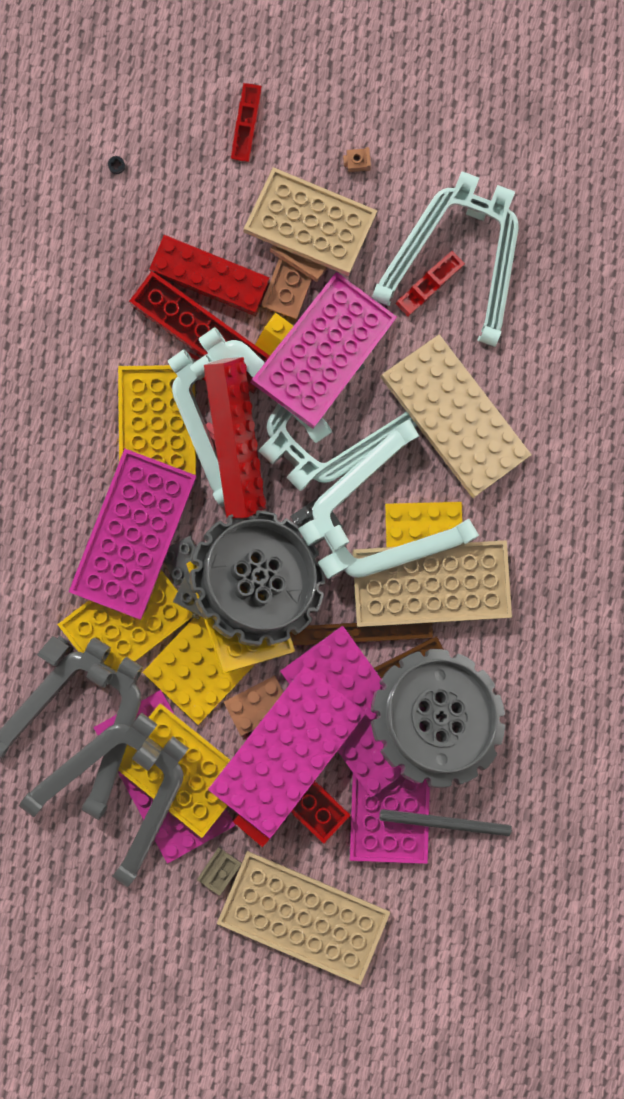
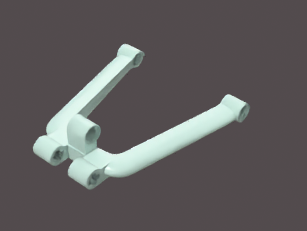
[372,171,519,347]
[168,327,332,507]
[259,403,417,491]
[298,420,479,579]

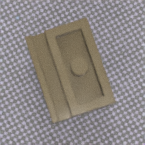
[197,847,242,896]

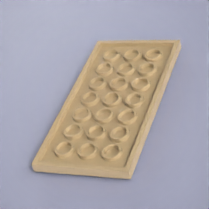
[380,334,532,498]
[352,540,512,627]
[217,851,390,985]

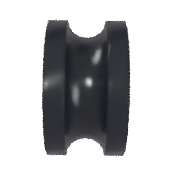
[108,156,125,174]

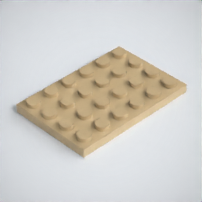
[243,167,377,276]

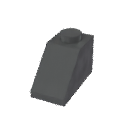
[37,635,71,666]

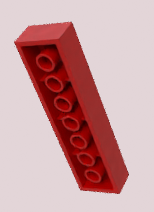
[129,271,270,394]
[204,357,266,518]

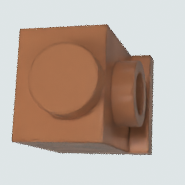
[343,147,371,172]

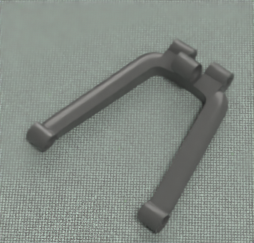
[0,637,144,820]
[18,712,189,888]

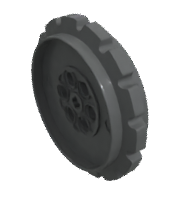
[189,510,325,646]
[371,649,505,788]

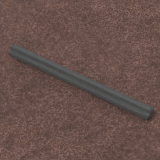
[379,809,512,836]

